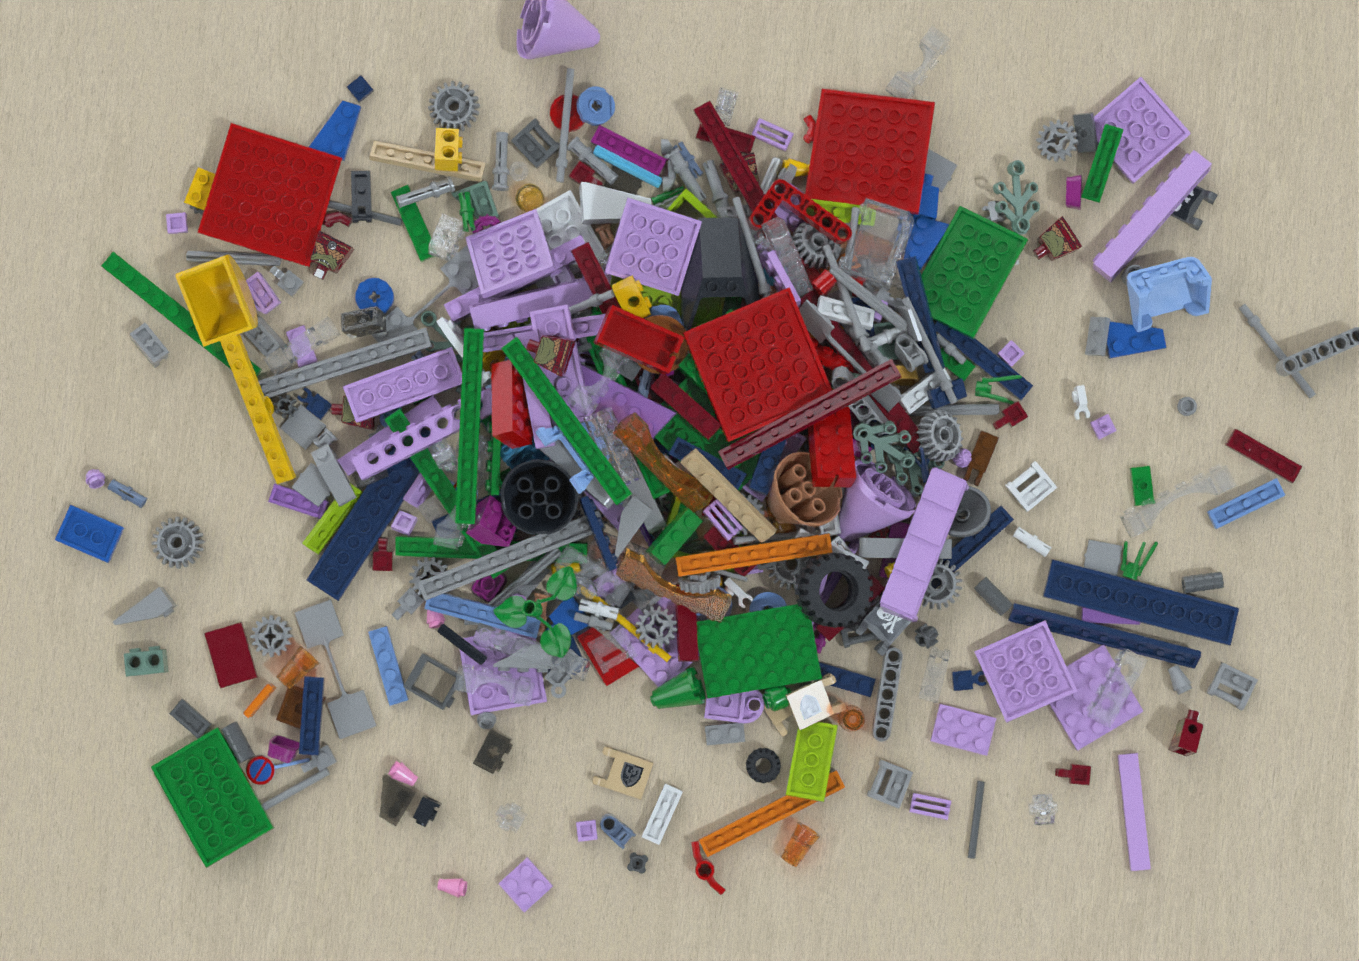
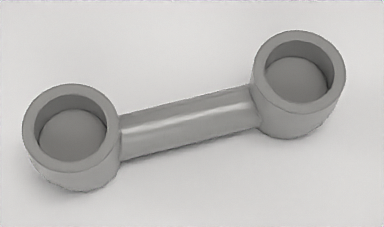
[661,139,676,192]

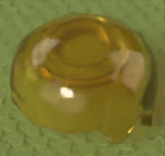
[515,183,544,212]

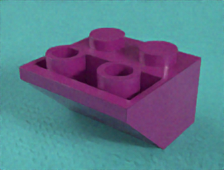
[466,495,516,547]

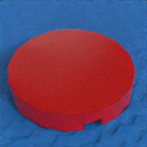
[550,94,585,132]

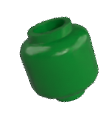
[762,685,791,712]

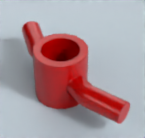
[691,841,726,895]

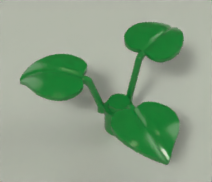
[493,566,577,658]

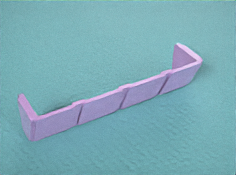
[880,467,969,622]

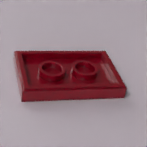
[204,622,258,689]

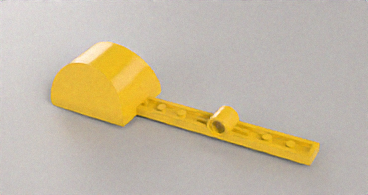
[175,254,296,484]

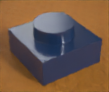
[347,75,374,103]

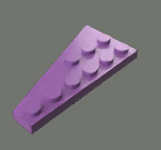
[581,364,677,454]

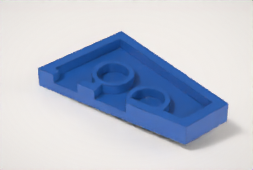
[309,100,362,161]
[903,215,949,270]
[1106,322,1167,359]

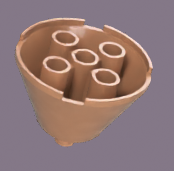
[766,452,842,526]

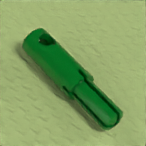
[651,186,684,205]

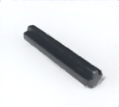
[437,624,487,665]

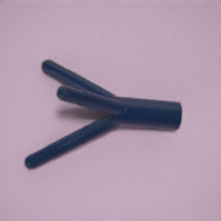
[903,447,930,483]

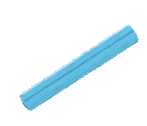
[593,145,663,188]

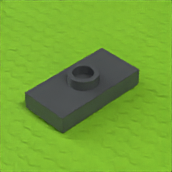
[1073,112,1098,153]
[169,699,212,738]

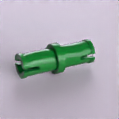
[458,192,476,232]

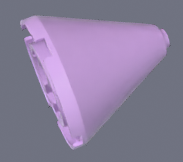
[516,0,600,60]
[837,459,916,542]

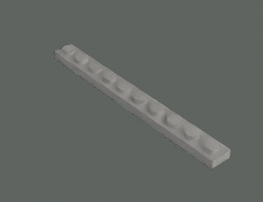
[259,328,432,398]
[418,511,606,601]

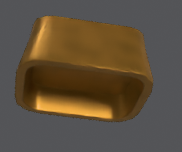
[890,365,919,386]

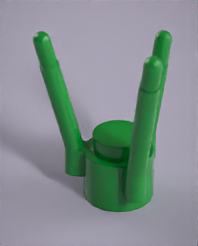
[975,375,1022,405]
[1120,541,1158,580]

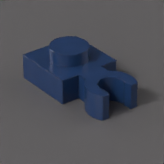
[297,388,332,420]
[951,670,986,691]

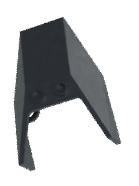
[681,217,759,331]

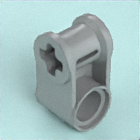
[894,334,928,372]

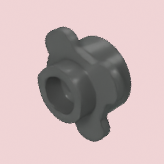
[627,852,648,874]

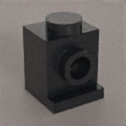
[413,795,442,827]

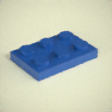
[55,505,124,563]

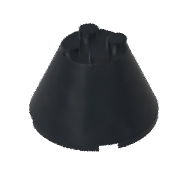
[500,459,578,535]

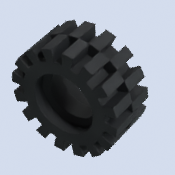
[746,748,781,784]

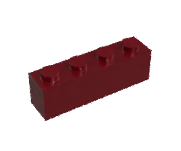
[650,374,721,440]

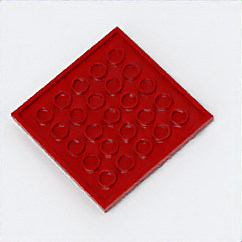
[805,89,935,214]
[197,123,342,267]
[682,287,832,442]

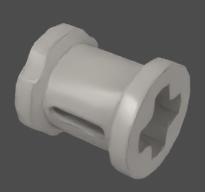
[313,428,338,448]

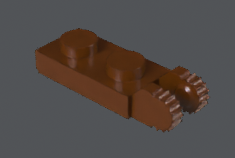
[963,430,999,487]

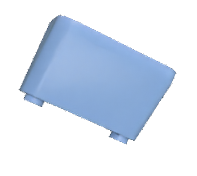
[1127,257,1212,332]

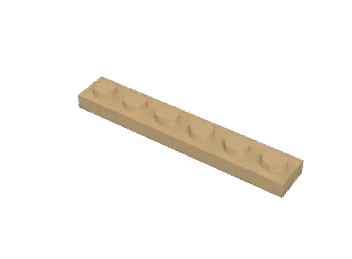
[369,141,486,182]
[680,448,777,543]

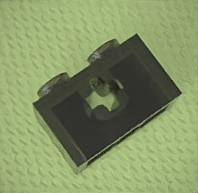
[341,306,387,339]
[473,728,514,774]

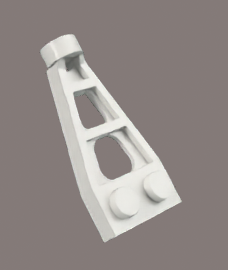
[436,317,491,387]

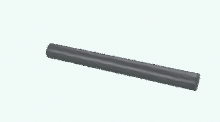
[328,200,402,226]
[968,781,985,859]

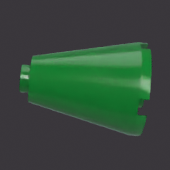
[650,667,706,709]

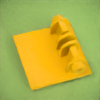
[184,167,215,210]

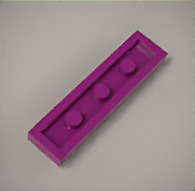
[591,125,667,176]

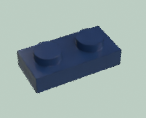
[927,378,967,409]

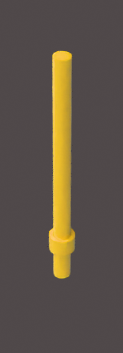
[578,583,672,662]

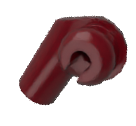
[323,211,353,228]

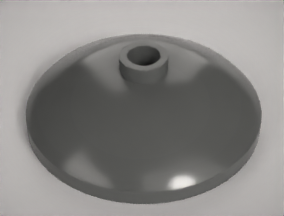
[948,486,991,537]

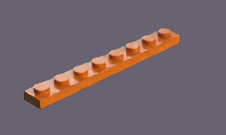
[676,533,833,577]
[699,770,845,857]

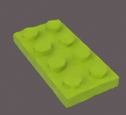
[786,722,838,802]

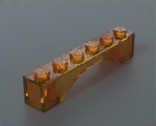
[613,412,714,512]
[616,548,732,622]

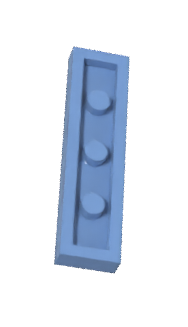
[1207,478,1285,529]
[368,626,409,706]

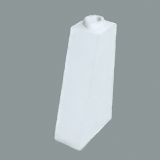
[579,182,654,224]

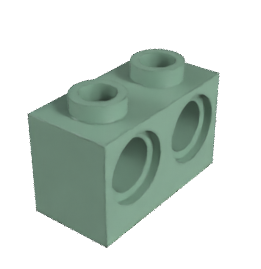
[124,646,169,677]

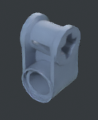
[600,813,636,849]

